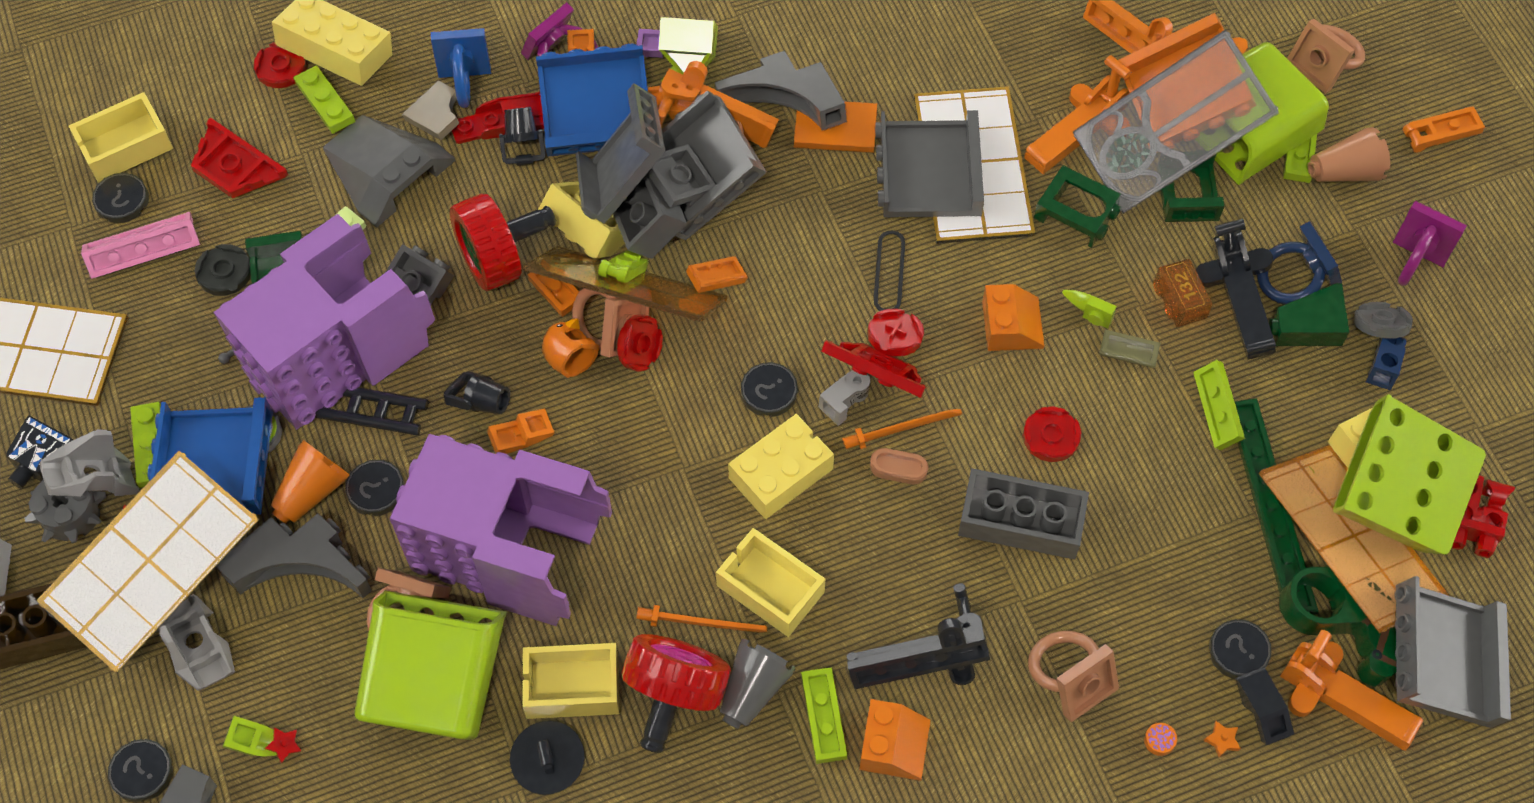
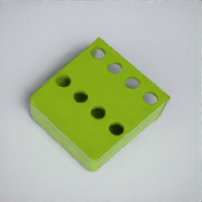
[1195,42,1329,185]
[1333,394,1486,555]
[355,590,507,740]

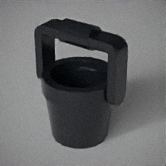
[499,107,545,166]
[444,371,510,414]

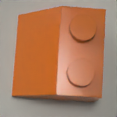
[982,284,1044,351]
[859,699,930,781]

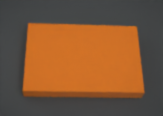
[794,101,877,153]

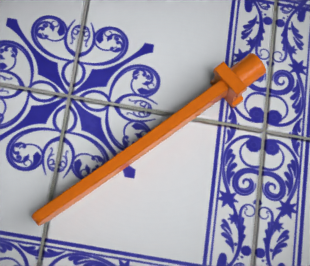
[842,409,962,449]
[636,605,767,632]

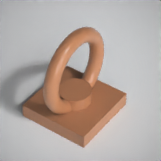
[1287,19,1365,94]
[572,283,651,357]
[367,568,451,631]
[1028,631,1119,722]

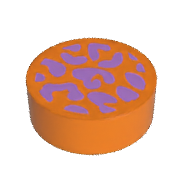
[1144,723,1177,756]

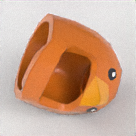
[542,318,600,378]

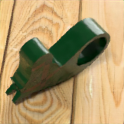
[1279,567,1397,687]

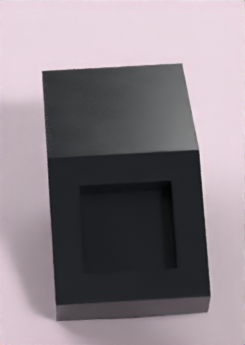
[1236,667,1294,745]

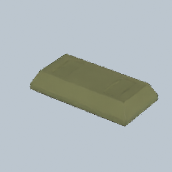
[1099,329,1161,368]

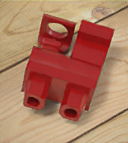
[1452,475,1515,558]

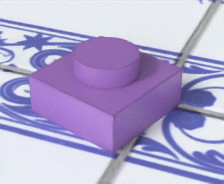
[637,29,663,58]

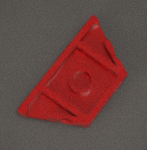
[191,117,288,199]
[821,340,926,398]

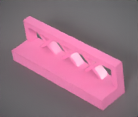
[81,212,200,279]

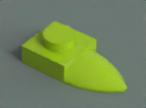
[1062,290,1117,329]
[222,716,276,757]

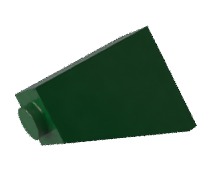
[1269,283,1349,346]

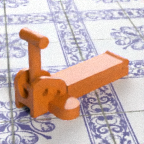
[1083,0,1173,53]
[1024,55,1132,175]
[656,61,779,148]
[1280,630,1424,751]

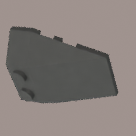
[323,115,456,228]

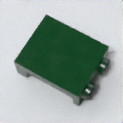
[245,230,303,284]

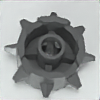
[25,473,107,544]

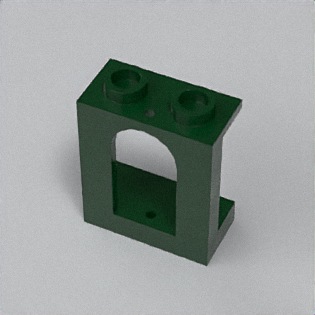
[1157,150,1224,222]
[1034,165,1122,248]

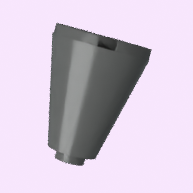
[720,639,796,729]

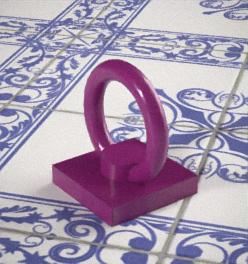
[521,2,598,60]
[1393,201,1467,286]

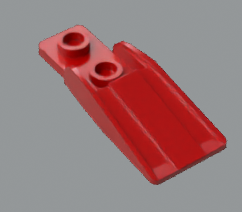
[452,92,544,144]

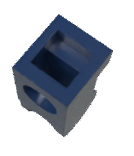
[1366,337,1407,390]

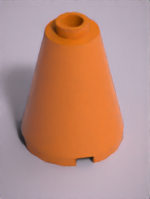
[271,440,350,524]

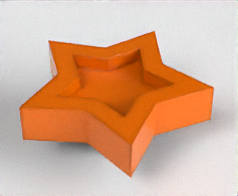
[1204,721,1241,757]

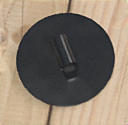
[510,721,585,795]

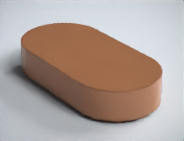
[870,448,928,484]

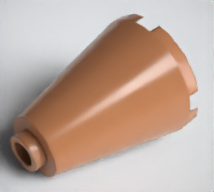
[1308,127,1390,182]

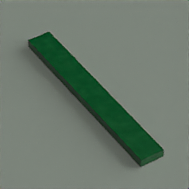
[1234,398,1319,615]

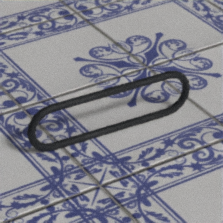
[874,230,905,311]

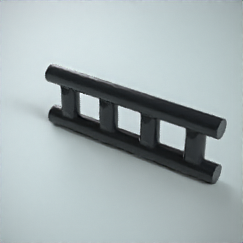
[315,387,429,436]

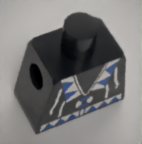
[6,415,73,489]

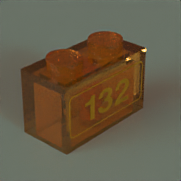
[1153,258,1213,328]

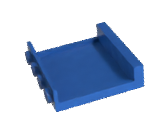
[536,44,648,157]
[148,397,273,514]

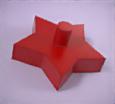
[264,727,302,763]

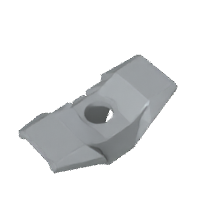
[40,429,140,497]
[156,594,235,691]

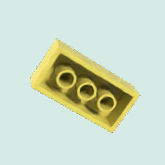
[272,0,392,86]

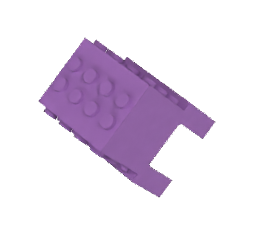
[214,214,435,430]
[390,434,612,626]

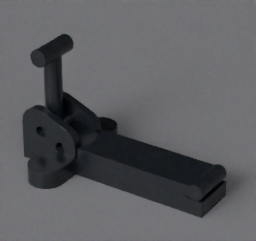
[1195,218,1276,360]
[847,583,990,689]

